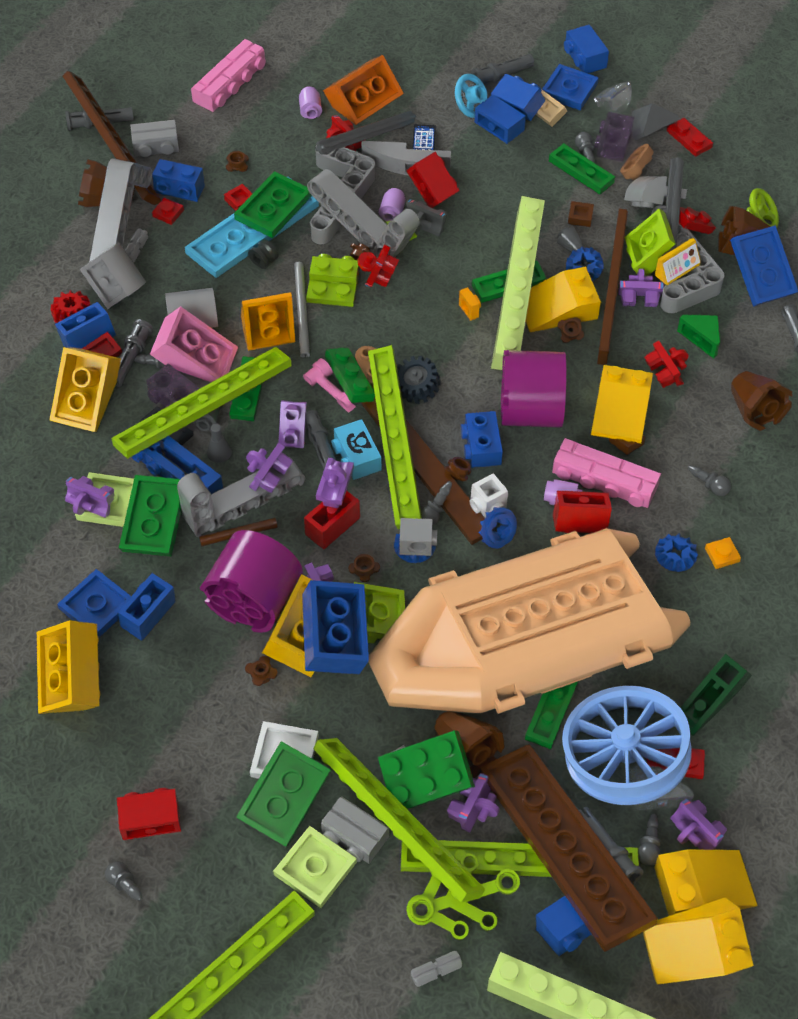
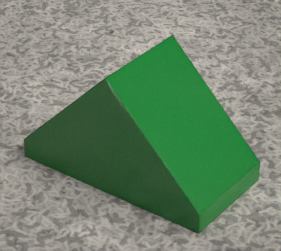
[677,315,720,359]

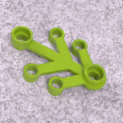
[407,853,520,940]

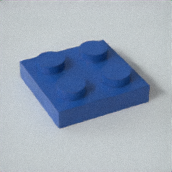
[542,64,599,110]
[57,569,131,638]

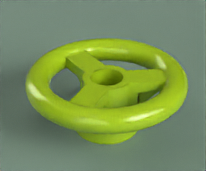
[747,188,779,228]

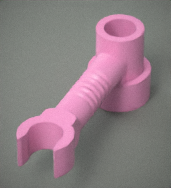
[303,358,356,413]

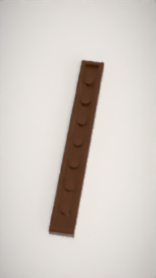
[63,71,161,205]
[597,209,628,365]
[361,398,494,545]

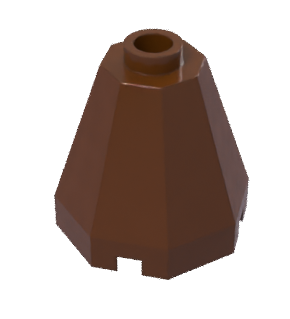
[78,159,135,207]
[718,206,771,255]
[731,371,792,431]
[434,711,505,778]

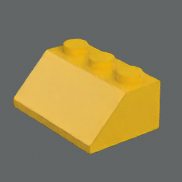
[37,620,100,714]

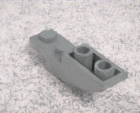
[362,141,451,175]

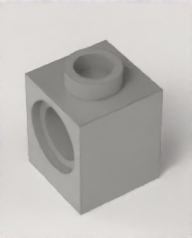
[400,518,437,556]

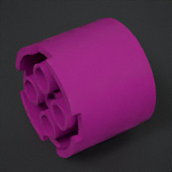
[501,350,566,428]
[200,530,303,633]

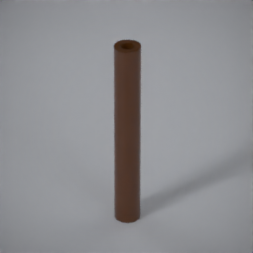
[199,518,278,547]

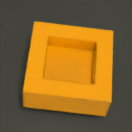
[459,287,481,321]
[705,537,741,569]

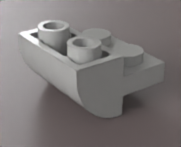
[624,176,687,208]
[80,242,146,309]
[165,288,218,328]

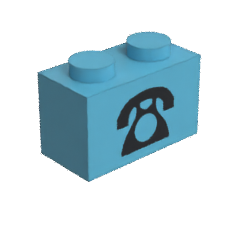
[331,419,382,480]

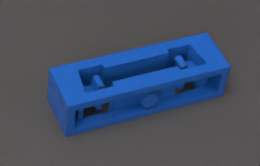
[132,436,223,495]

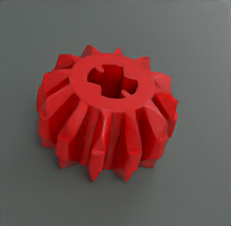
[50,289,91,323]

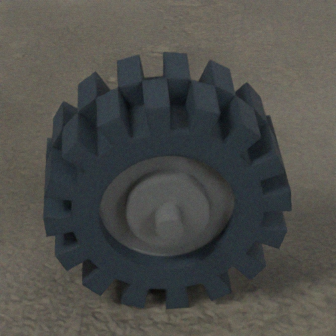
[397,356,441,404]

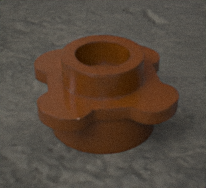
[226,151,249,172]
[350,243,371,260]
[557,317,584,343]
[444,457,471,481]
[348,554,380,582]
[245,656,278,686]

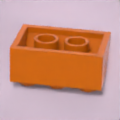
[323,55,404,125]

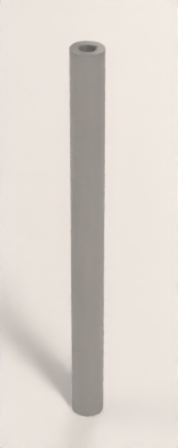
[294,262,310,357]

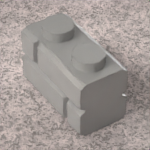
[130,120,179,157]
[321,796,389,864]

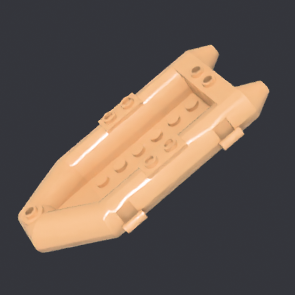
[368,528,690,714]

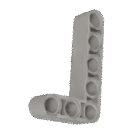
[310,145,375,244]
[89,158,152,262]
[307,169,420,258]
[651,205,724,313]
[177,457,306,537]

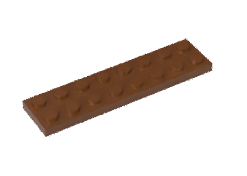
[480,744,658,952]

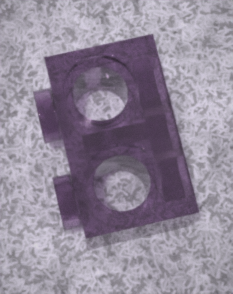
[594,112,634,162]
[146,364,200,408]

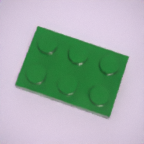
[234,171,312,238]
[119,475,181,557]
[378,730,475,810]
[236,741,331,847]

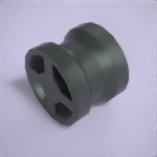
[248,239,278,269]

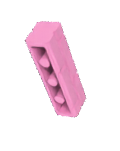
[191,39,266,112]
[552,438,661,508]

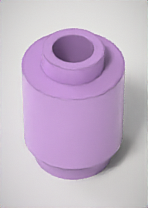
[299,87,322,119]
[379,188,406,222]
[544,479,583,505]

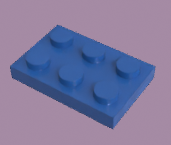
[730,225,798,306]

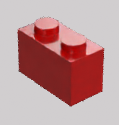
[406,151,460,208]
[304,490,360,550]
[553,491,612,534]
[117,788,181,840]

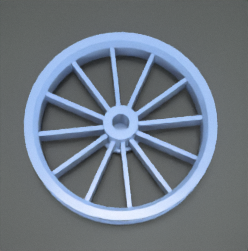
[562,686,692,805]

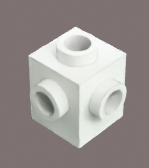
[470,473,508,518]

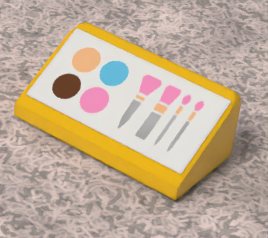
[655,238,701,285]

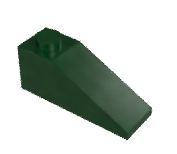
[680,653,752,736]

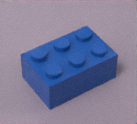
[302,580,369,674]

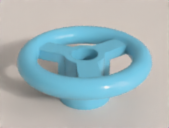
[455,74,487,118]

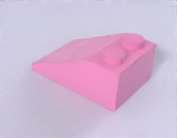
[150,306,238,382]

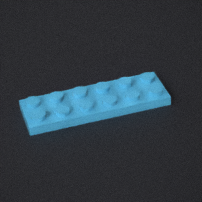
[185,176,319,278]

